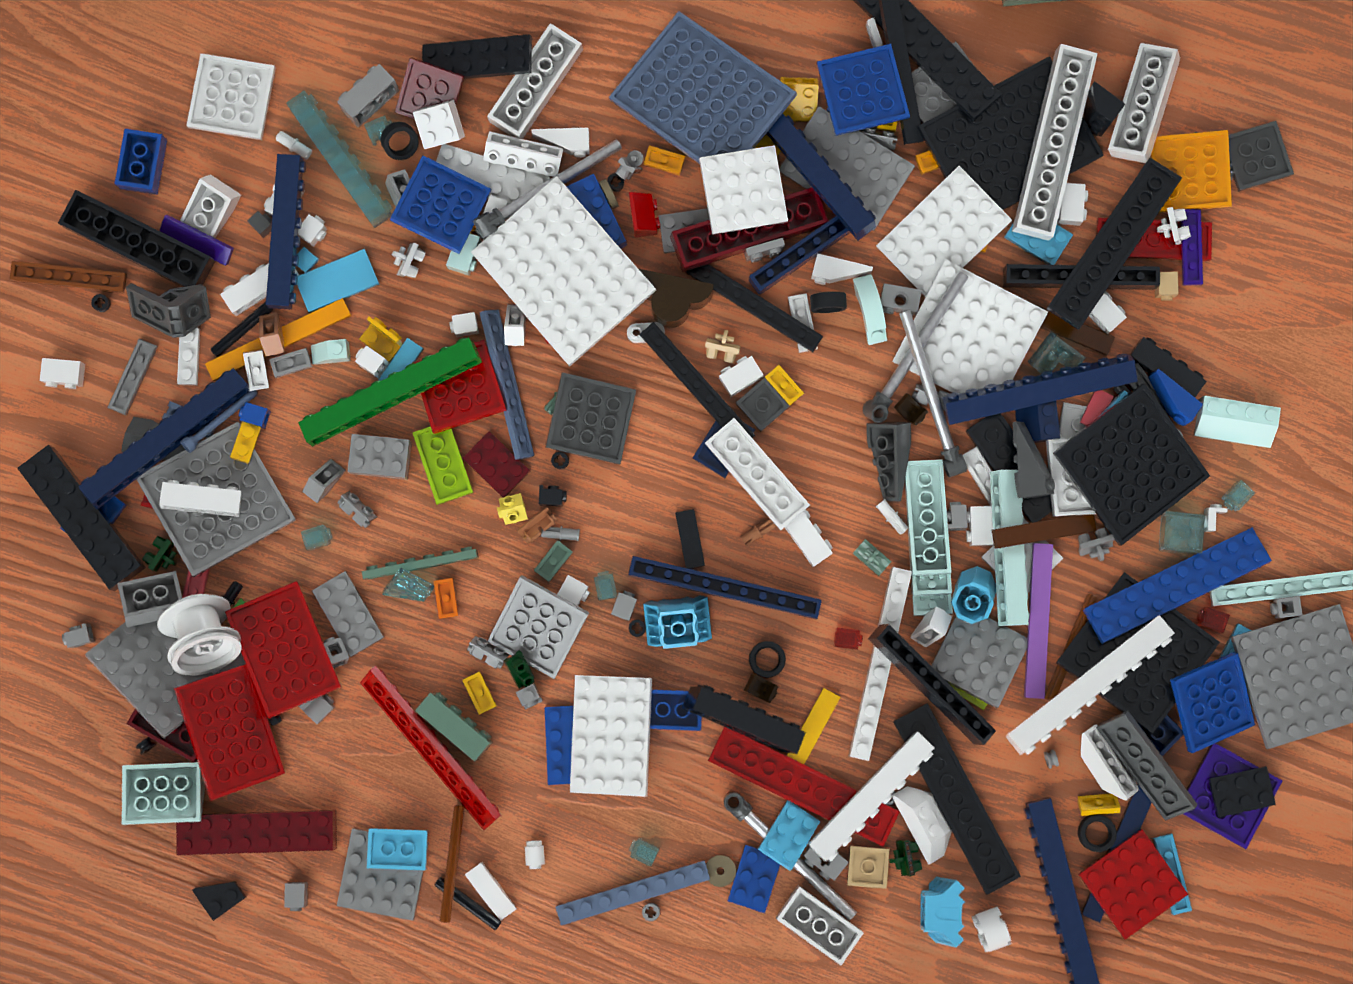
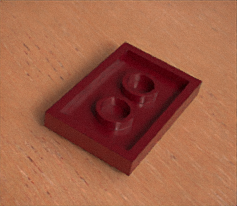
[462,431,530,498]

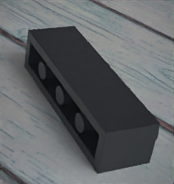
[1129,337,1207,397]

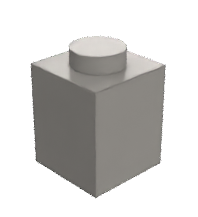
[611,590,637,621]
[284,882,308,911]

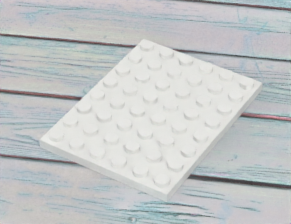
[471,176,656,366]

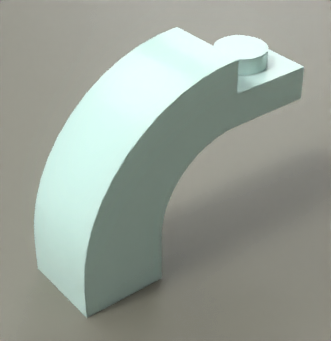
[853,274,887,345]

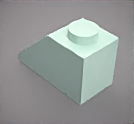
[311,339,351,365]

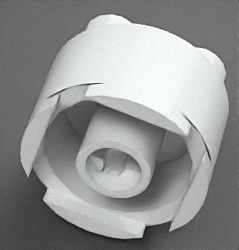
[971,907,1012,953]

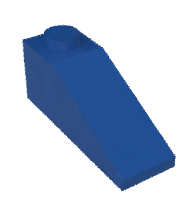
[1148,369,1203,426]

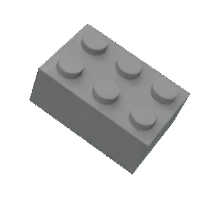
[337,64,400,128]
[347,434,412,480]
[117,571,182,627]

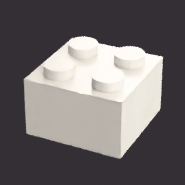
[413,100,465,149]

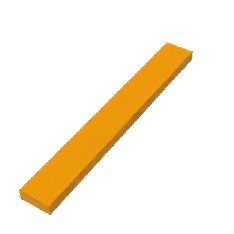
[205,298,351,381]

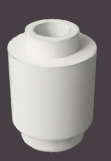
[525,840,545,869]

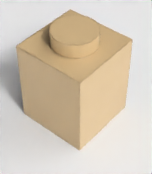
[1155,272,1178,301]

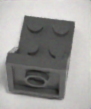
[126,283,211,338]

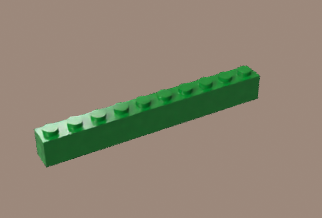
[298,337,482,447]

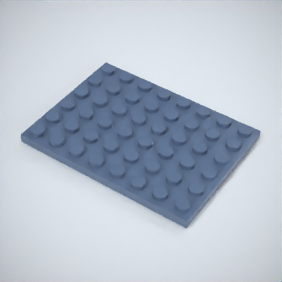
[609,11,797,164]

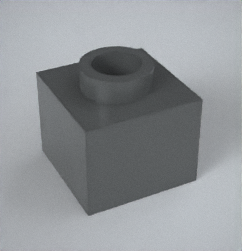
[247,211,272,238]

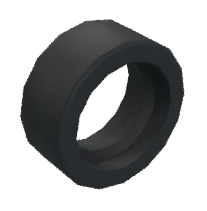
[380,122,419,160]
[810,292,847,313]
[749,641,786,678]
[1077,815,1117,852]

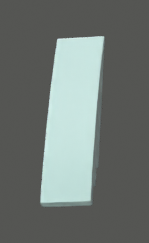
[905,459,953,616]

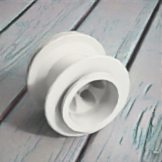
[157,594,242,676]

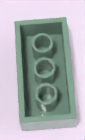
[415,692,493,761]

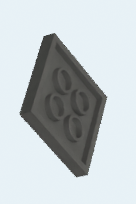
[1229,121,1294,192]

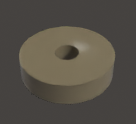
[598,179,618,210]
[706,855,736,887]

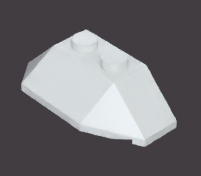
[1081,724,1139,800]
[892,786,952,865]

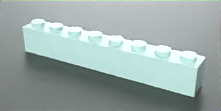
[990,470,1029,626]

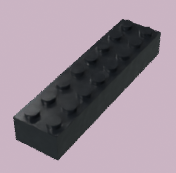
[58,190,215,287]
[17,444,146,591]

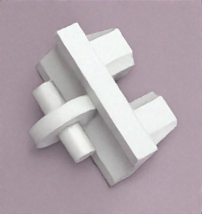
[1157,207,1191,245]
[392,242,426,278]

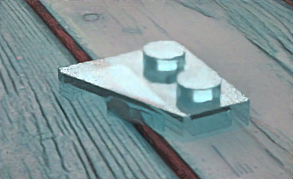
[382,568,434,602]

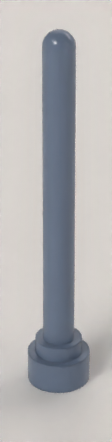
[180,390,257,453]

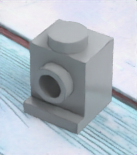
[947,502,968,531]
[1270,596,1302,619]
[62,623,95,648]
[323,637,349,668]
[516,684,543,710]

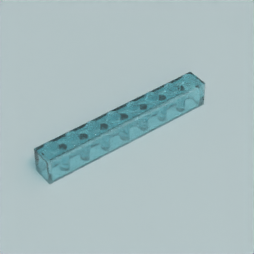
[286,90,393,228]

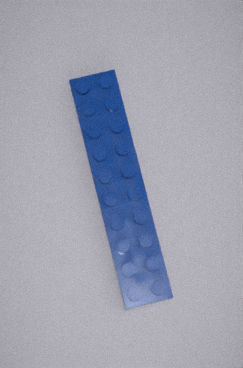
[1083,527,1272,644]

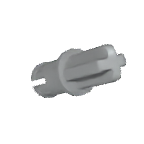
[541,526,580,541]

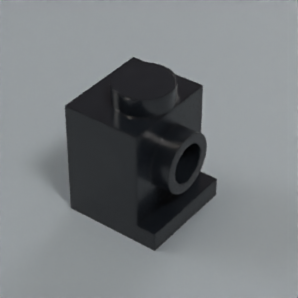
[539,485,567,507]

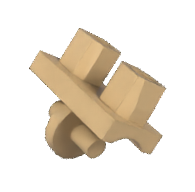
[705,330,741,363]

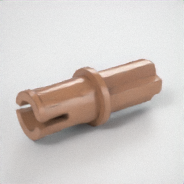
[740,518,777,547]

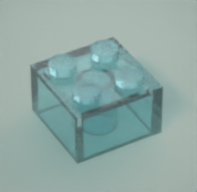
[1159,511,1205,555]

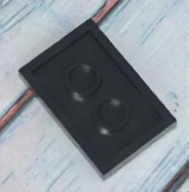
[1208,766,1276,817]

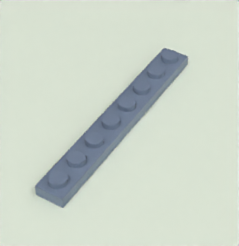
[480,310,534,460]
[556,860,710,926]

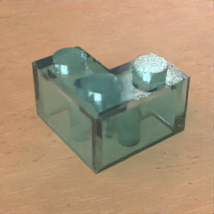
[1028,331,1086,373]

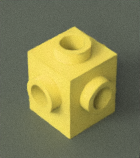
[497,493,528,525]

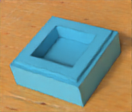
[297,247,319,273]

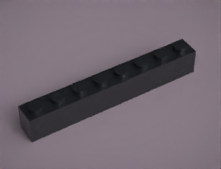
[1003,264,1160,290]
[868,624,996,745]

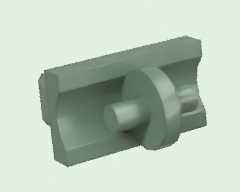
[852,539,892,576]

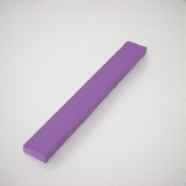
[1024,543,1053,699]

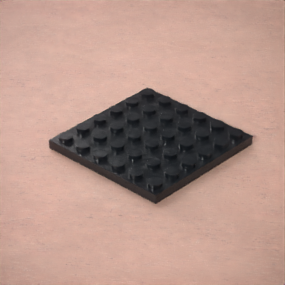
[1053,383,1210,546]
[1056,572,1220,735]

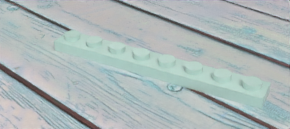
[1210,570,1353,606]

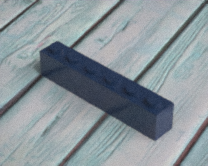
[748,216,850,295]

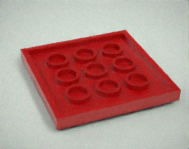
[413,340,507,434]
[1078,829,1189,940]

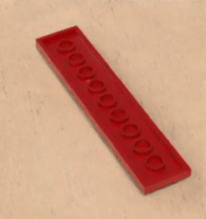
[360,666,501,830]
[708,727,900,847]

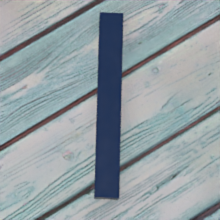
[1081,783,1152,923]

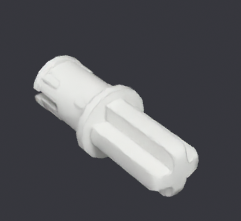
[276,131,313,160]
[876,499,908,535]

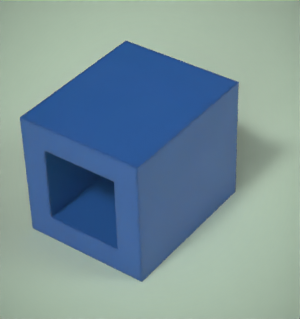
[239,402,271,429]

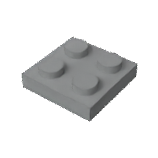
[744,238,785,263]

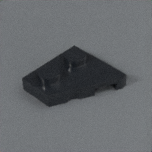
[192,881,246,921]

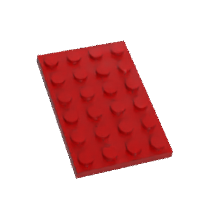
[225,581,342,719]
[174,664,285,800]

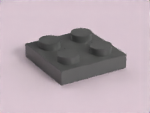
[736,378,790,432]

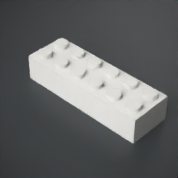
[487,23,583,139]
[1108,43,1180,163]

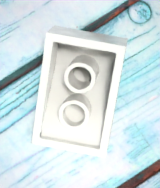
[180,174,241,238]

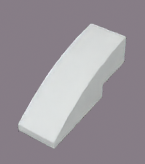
[465,862,517,921]

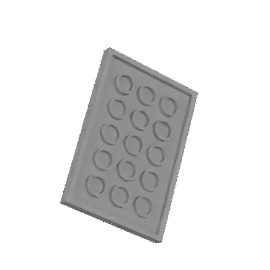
[779,106,915,231]
[85,621,214,738]

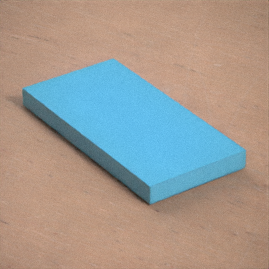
[297,249,379,313]

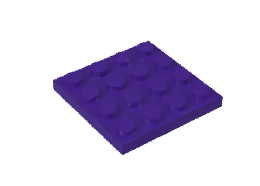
[1183,743,1282,849]

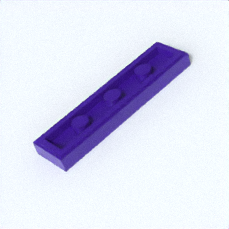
[1181,209,1203,285]
[159,215,234,266]

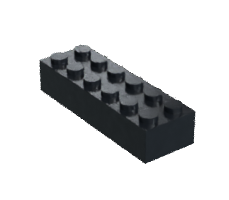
[682,685,806,754]

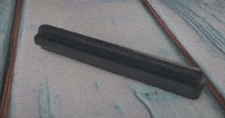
[210,302,273,357]
[435,877,501,930]

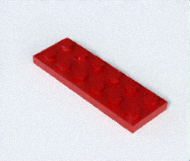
[1096,218,1212,261]

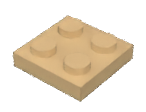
[847,846,889,889]

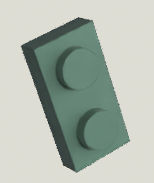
[534,540,573,582]

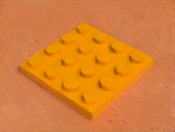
[1151,130,1232,213]

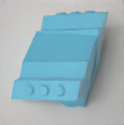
[643,595,712,649]
[920,877,965,948]

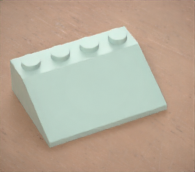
[122,762,205,825]

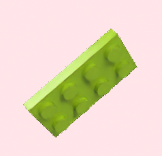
[412,426,474,505]

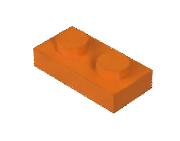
[433,578,459,619]

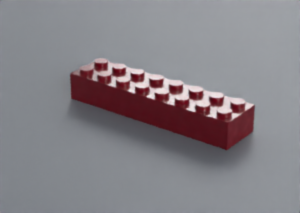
[670,187,828,272]
[176,810,337,855]

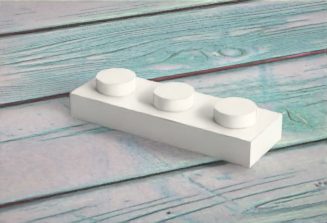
[177,328,200,385]

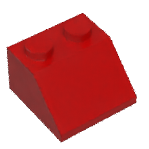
[629,192,660,238]

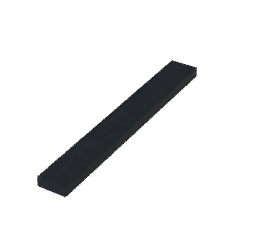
[879,0,924,145]
[685,264,823,353]
[639,322,755,438]

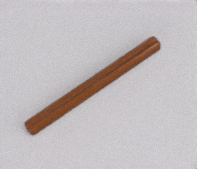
[1045,594,1098,701]
[440,805,464,923]

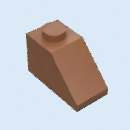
[259,312,284,356]

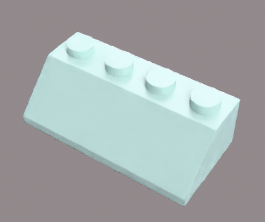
[1194,396,1281,448]

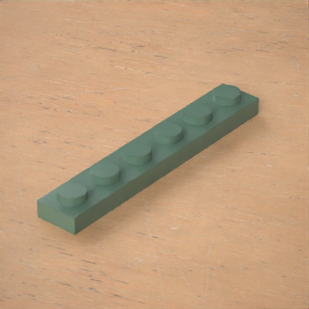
[362,547,479,580]

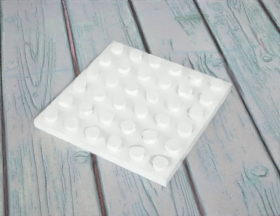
[892,259,1048,394]

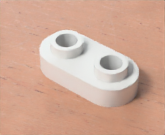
[627,322,665,343]

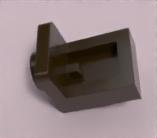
[894,393,928,425]
[744,673,778,703]

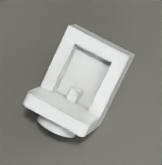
[1201,504,1228,532]

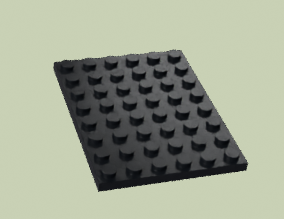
[917,56,1104,210]

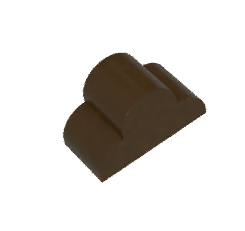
[639,269,714,328]

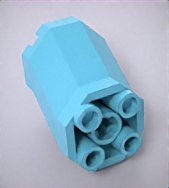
[951,566,996,624]

